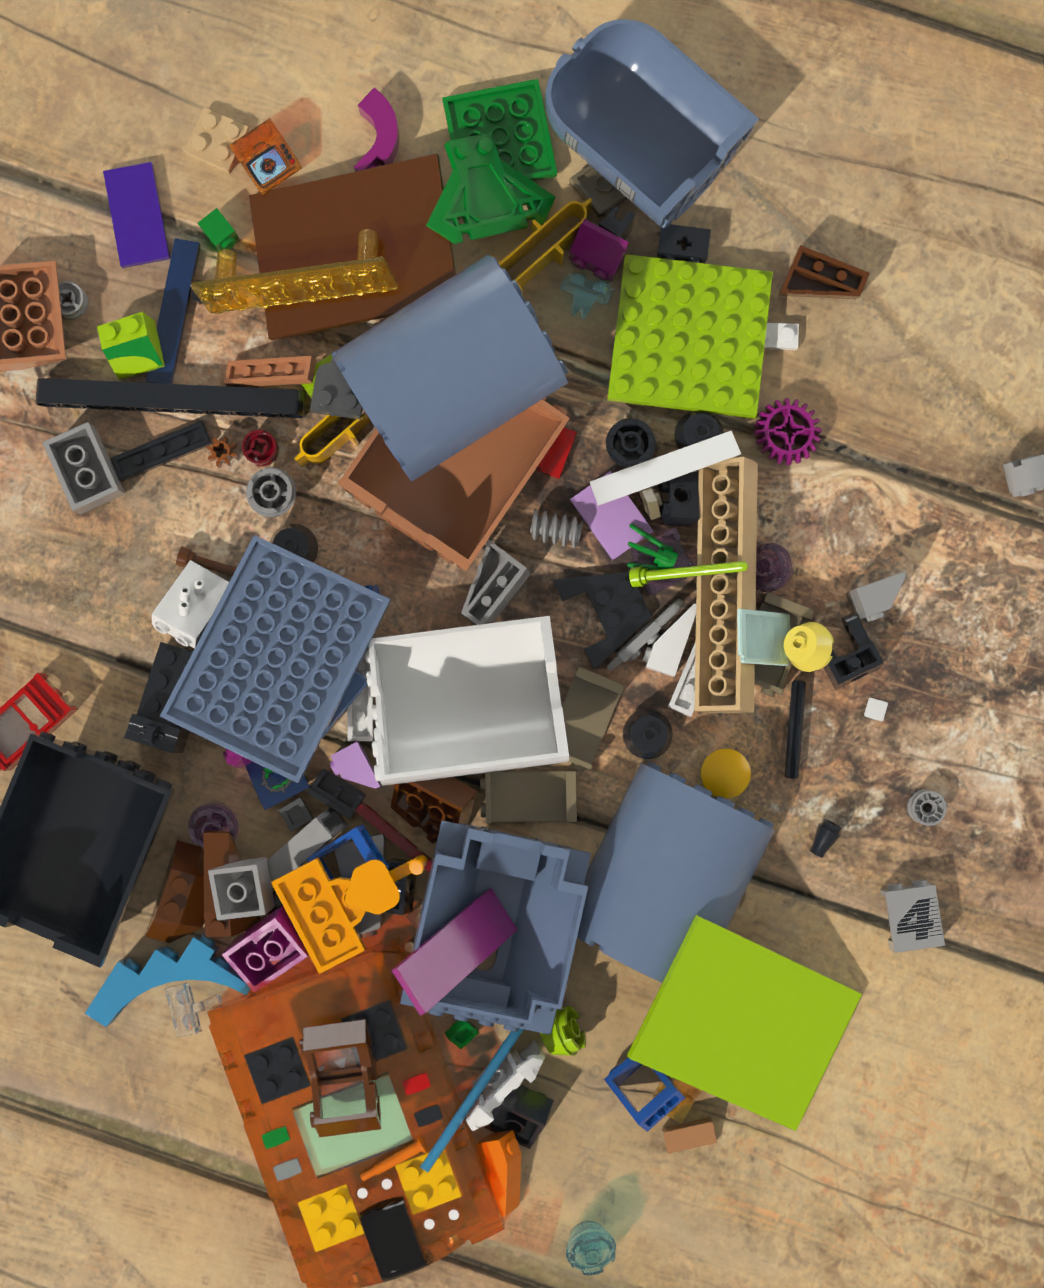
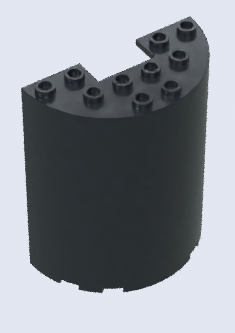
[0,731,175,968]

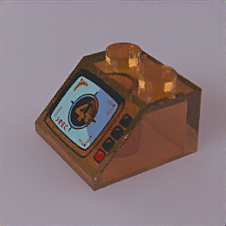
[228,118,302,195]

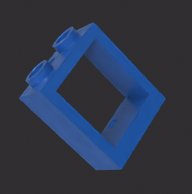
[306,824,389,880]
[604,1058,686,1132]

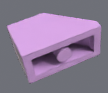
[329,741,382,789]

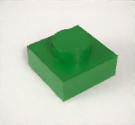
[444,1020,480,1049]

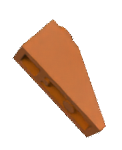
[476,1130,522,1217]

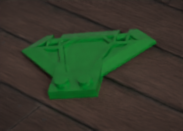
[426,133,556,244]

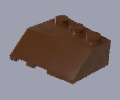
[390,777,477,844]

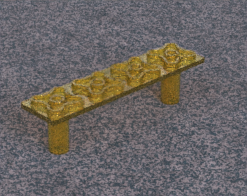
[191,229,398,314]

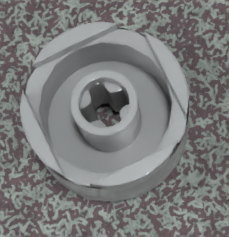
[1002,453,1044,497]

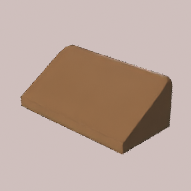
[662,1117,717,1154]

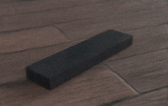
[110,421,213,482]

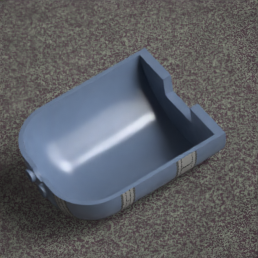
[545,19,759,228]

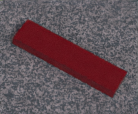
[355,803,433,873]

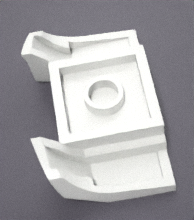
[466,1040,546,1131]

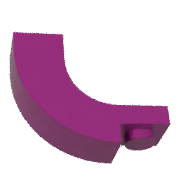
[354,87,399,172]

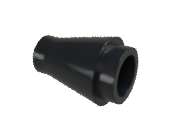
[810,819,842,858]

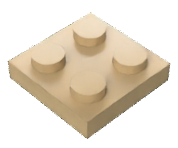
[184,107,250,174]

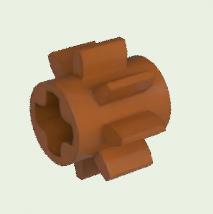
[206,436,238,468]

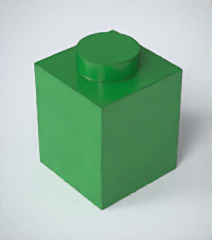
[197,208,239,253]

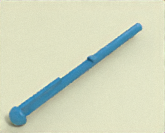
[420,1028,524,1173]

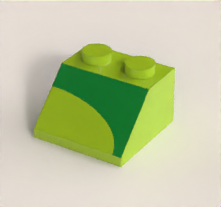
[97,312,165,381]

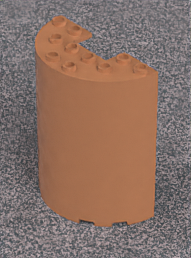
[338,397,570,571]

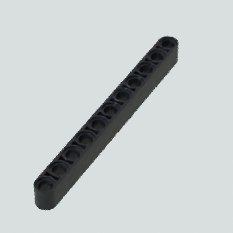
[35,378,306,418]

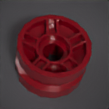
[242,429,279,467]

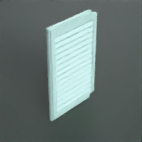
[737,609,790,666]

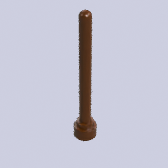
[176,546,237,576]

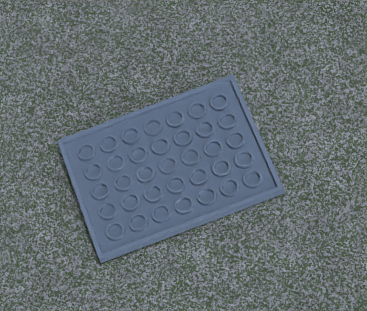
[160,535,391,784]

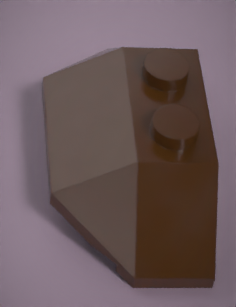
[145,840,205,943]

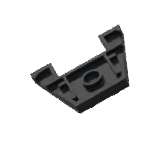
[553,572,652,669]

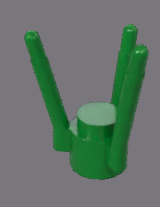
[627,524,678,570]

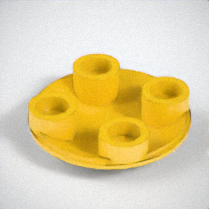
[700,749,751,799]

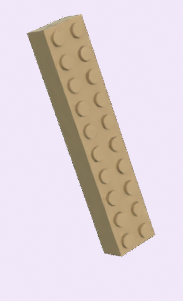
[694,457,758,713]

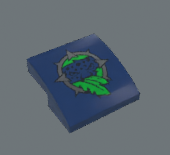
[245,762,311,810]

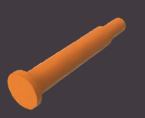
[360,1137,427,1181]

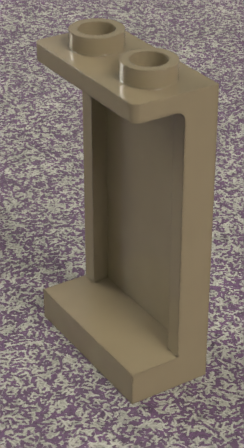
[754,592,815,697]

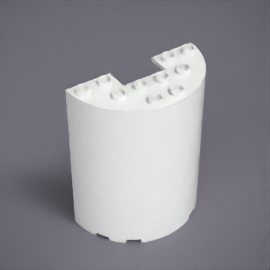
[365,616,569,786]

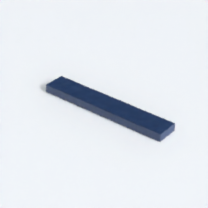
[146,238,201,384]

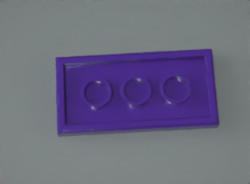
[103,162,170,268]

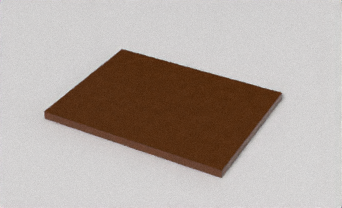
[249,153,456,341]

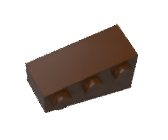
[778,245,870,300]

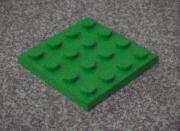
[442,79,557,181]

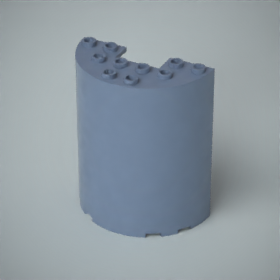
[331,254,569,482]
[577,761,775,983]

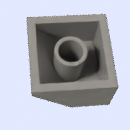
[847,572,906,623]
[208,857,275,920]

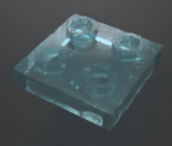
[560,271,614,319]

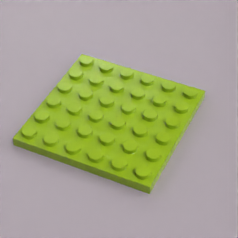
[607,254,773,419]

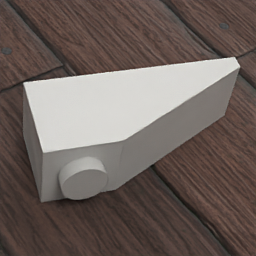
[642,604,696,677]

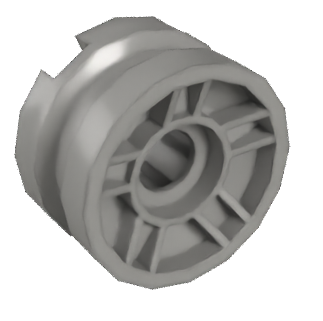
[59,281,89,320]
[907,789,947,826]

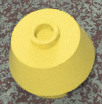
[784,622,834,672]

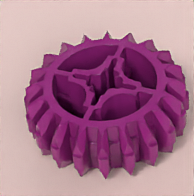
[754,398,822,466]

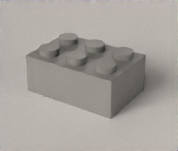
[42,422,125,515]

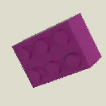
[222,905,309,993]

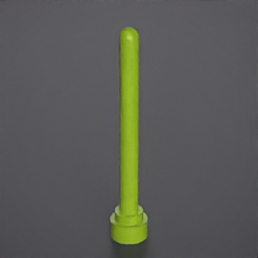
[629,561,748,587]

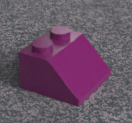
[569,219,629,282]

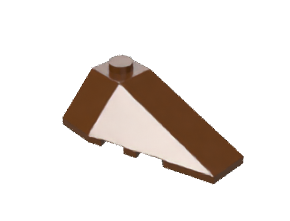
[203,831,261,937]

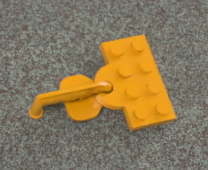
[271,855,428,974]

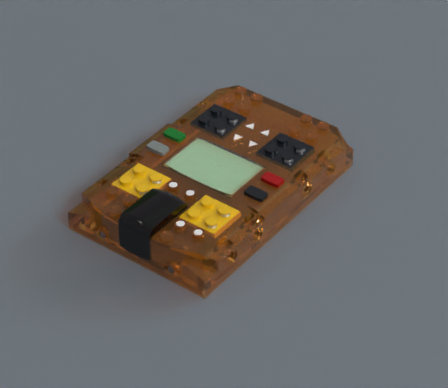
[207,937,505,1288]

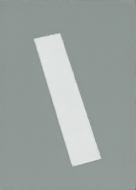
[590,430,741,506]

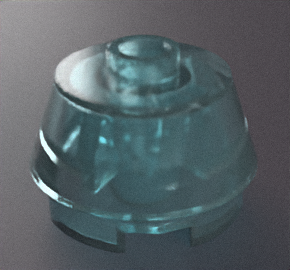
[566,1221,616,1276]

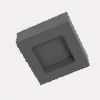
[279,797,314,832]

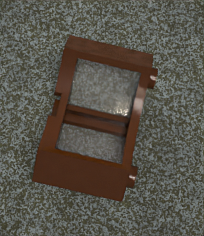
[299,1020,381,1138]

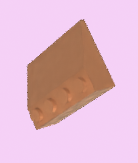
[0,260,66,372]

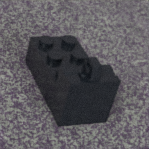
[124,642,193,754]

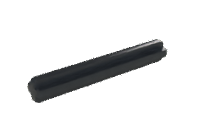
[784,680,806,779]

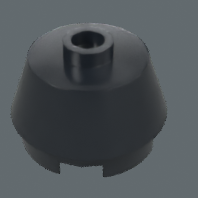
[674,411,724,449]
[606,418,656,468]
[270,524,318,563]
[623,709,673,759]

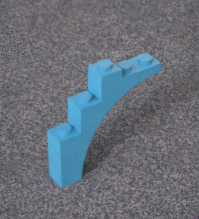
[85,934,251,1027]

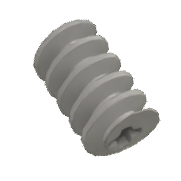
[530,509,583,549]

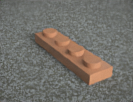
[224,356,317,387]

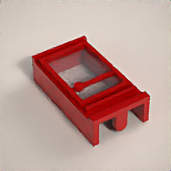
[0,673,78,771]

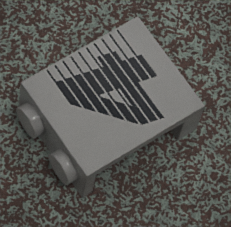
[880,879,945,953]

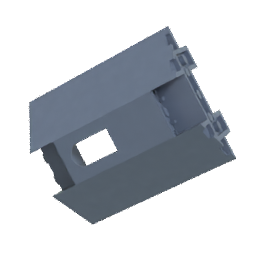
[400,821,591,1035]

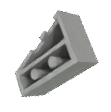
[461,539,531,625]

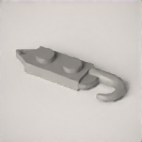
[606,599,683,671]

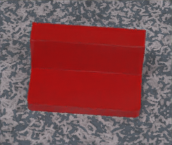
[536,428,577,479]

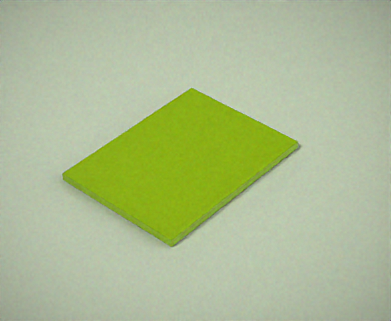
[627,915,862,1131]

